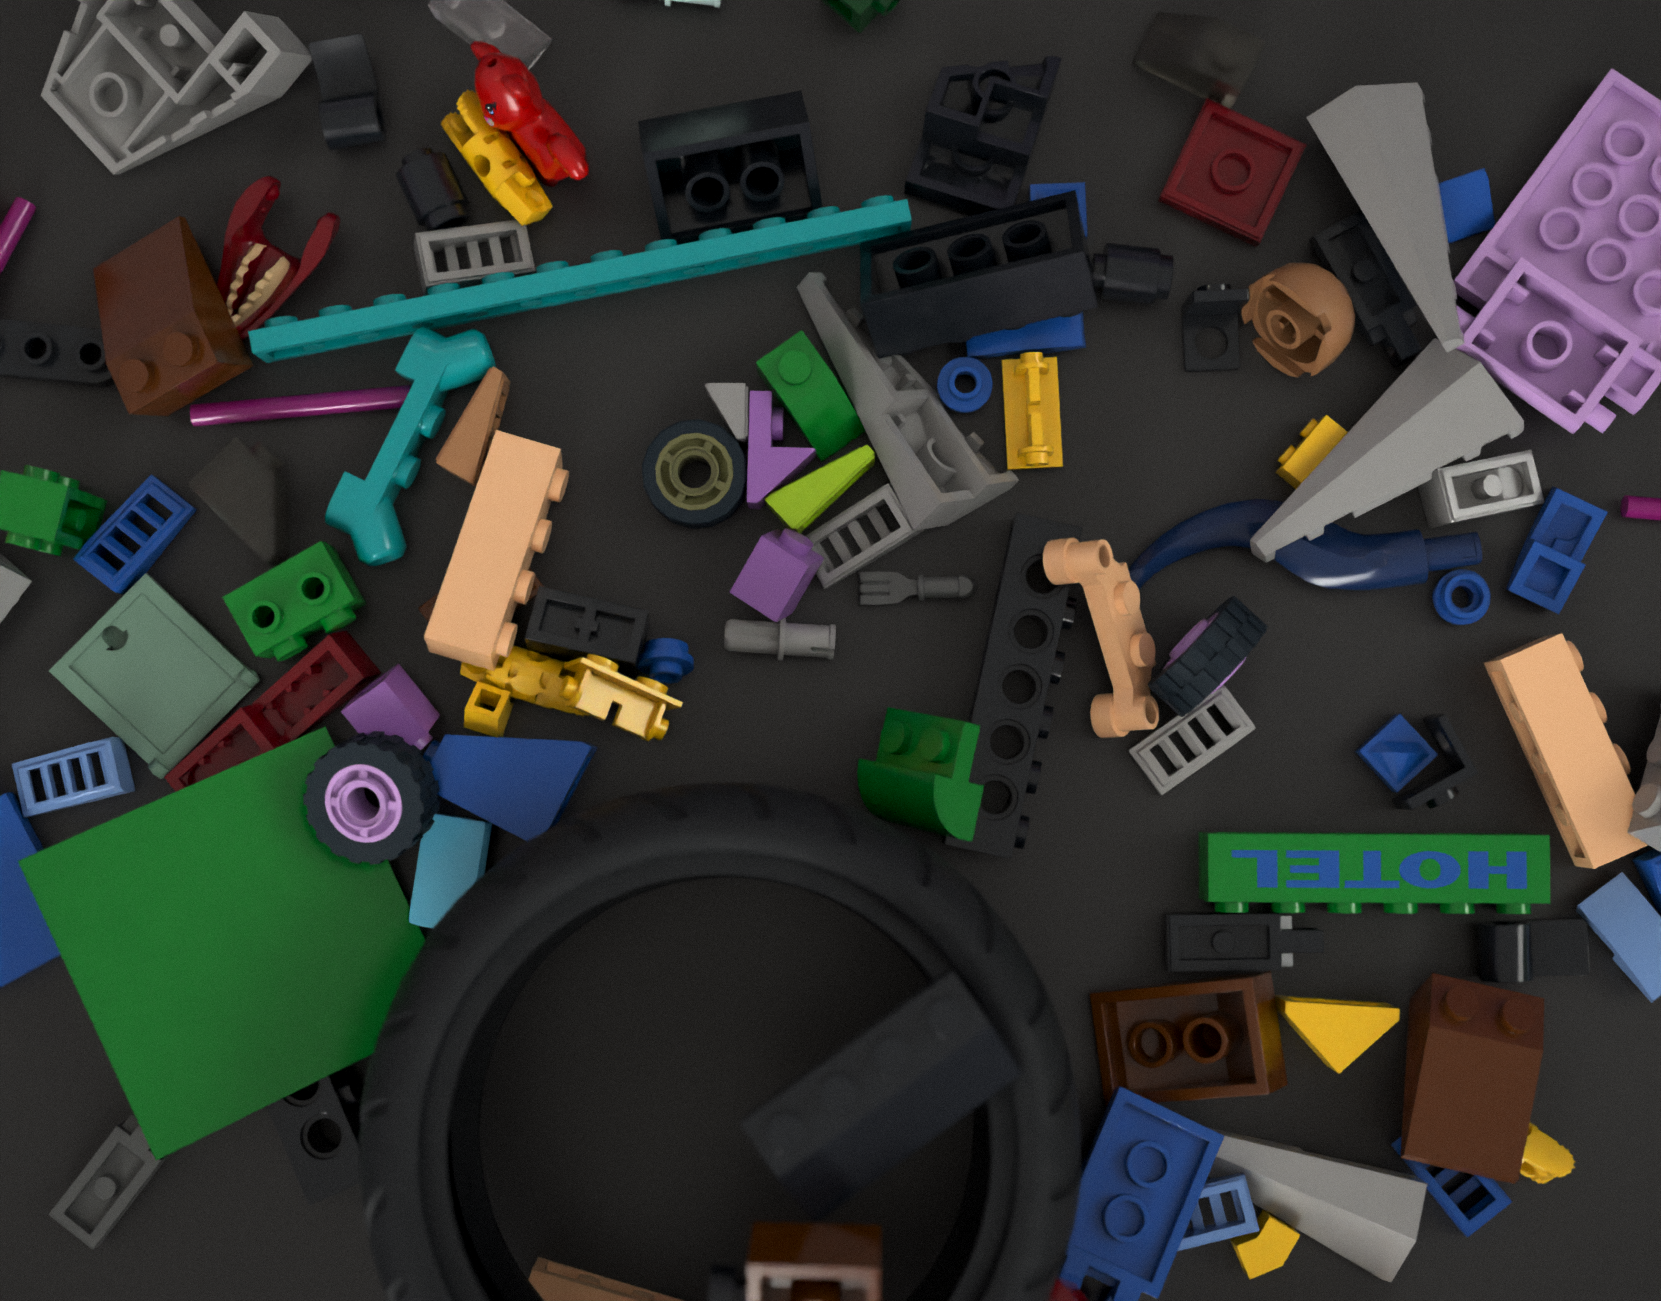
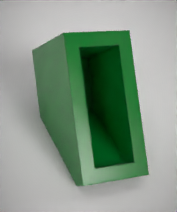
[756,330,866,463]

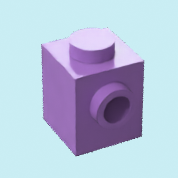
[730,528,824,622]
[341,663,440,750]

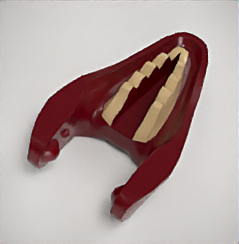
[217,176,341,341]

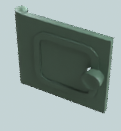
[49,573,261,779]

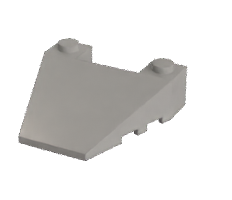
[41,0,313,175]

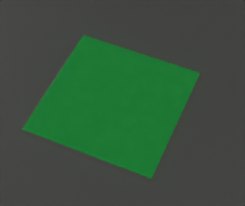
[18,726,425,1160]

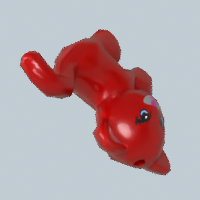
[470,41,589,187]

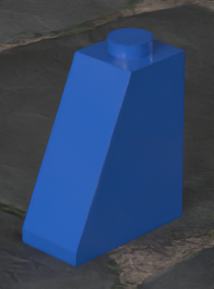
[423,734,598,841]

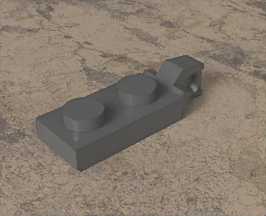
[49,1113,168,1250]

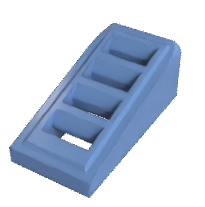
[12,737,136,818]
[1178,1173,1260,1251]

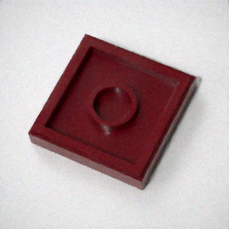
[1158,98,1307,247]

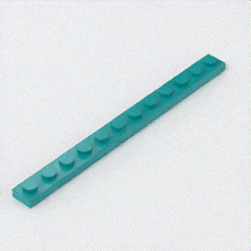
[248,195,912,363]

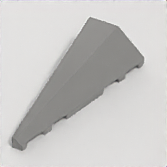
[1306,82,1465,353]
[797,272,1019,531]
[1250,338,1524,563]
[1207,1127,1427,1282]

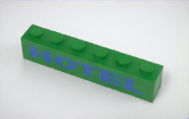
[1199,832,1551,914]

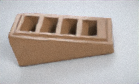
[436,366,511,487]

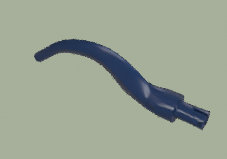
[1090,499,1482,618]

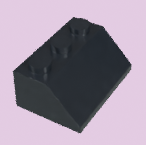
[638,90,823,245]

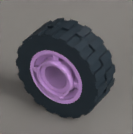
[1148,595,1268,717]
[303,731,440,865]

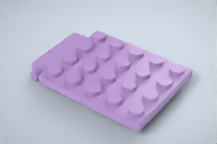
[1454,68,1661,434]

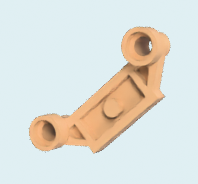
[1043,537,1159,738]

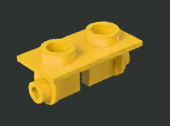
[1002,352,1063,470]
[558,654,683,741]

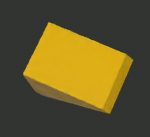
[1275,995,1400,1074]

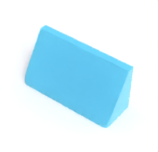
[408,813,492,928]

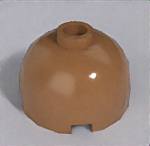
[1241,262,1355,377]

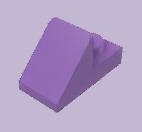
[747,391,816,509]

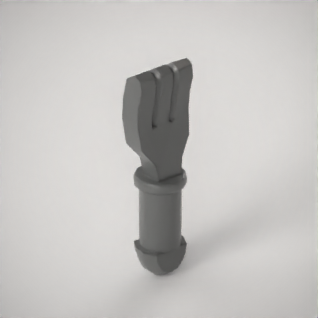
[858,572,977,606]

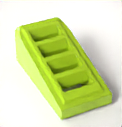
[764,445,875,534]

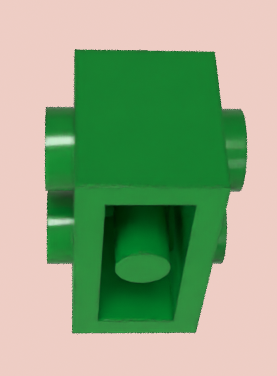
[0,465,107,556]
[222,541,367,662]

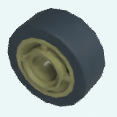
[642,419,748,529]

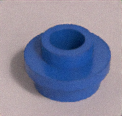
[937,357,993,413]
[1433,569,1491,625]
[638,638,694,684]

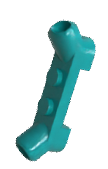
[325,326,496,566]

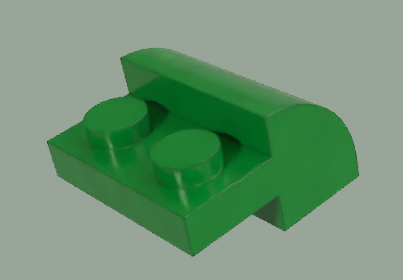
[857,707,984,842]

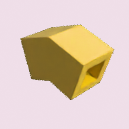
[464,681,514,737]
[1230,1210,1300,1279]

